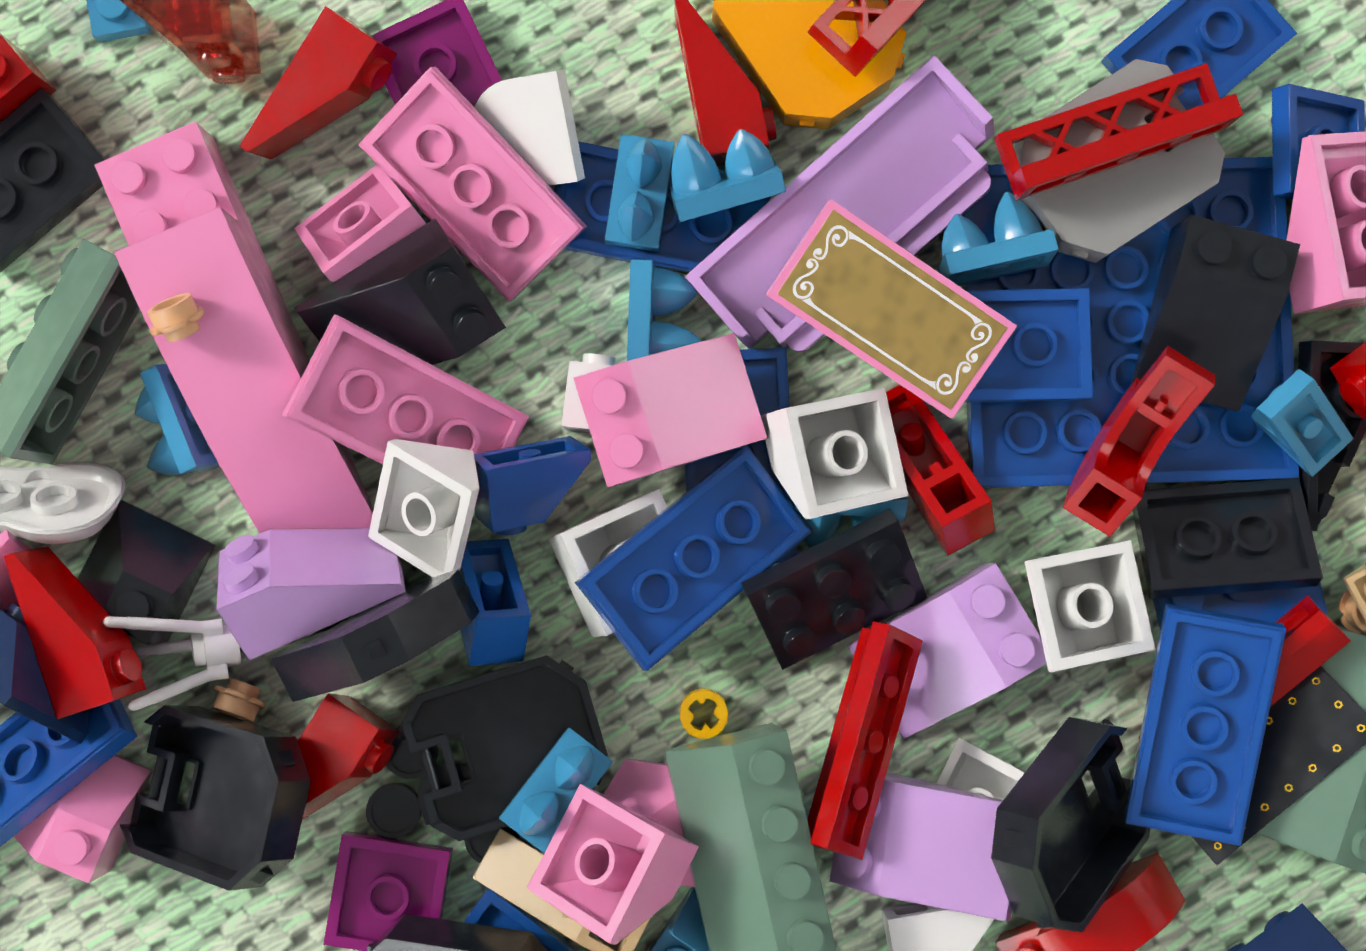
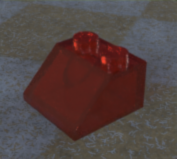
[120,0,261,85]

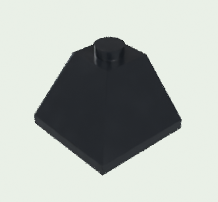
[78,499,216,645]

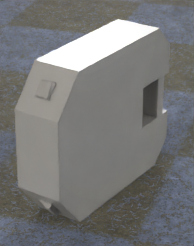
[1010,59,1225,263]

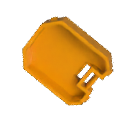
[712,0,907,130]

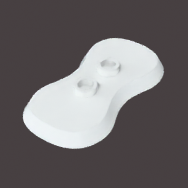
[0,462,126,544]

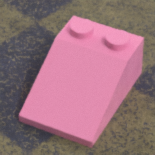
[1287,131,1366,314]
[573,333,767,488]

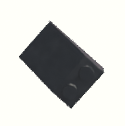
[1131,215,1300,412]
[295,218,506,365]

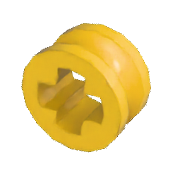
[680,688,728,739]

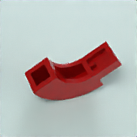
[1062,346,1216,537]
[995,852,1186,951]

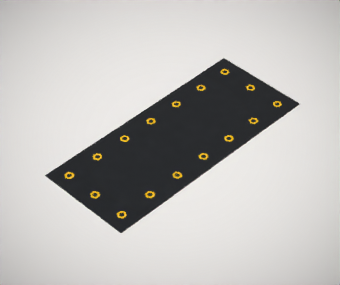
[1191,666,1366,865]

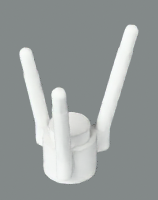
[103,616,241,711]

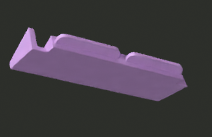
[685,55,995,352]

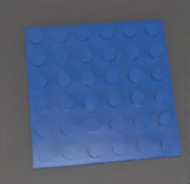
[962,157,1299,488]

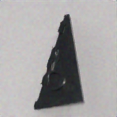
[1298,340,1366,531]

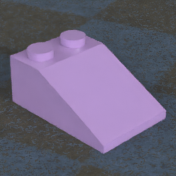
[217,528,406,660]
[847,563,1047,739]
[829,772,1012,921]

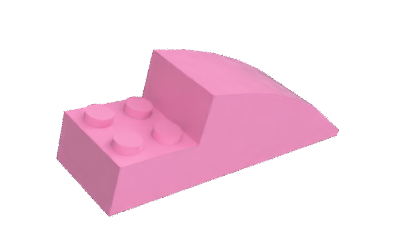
[95,121,374,533]

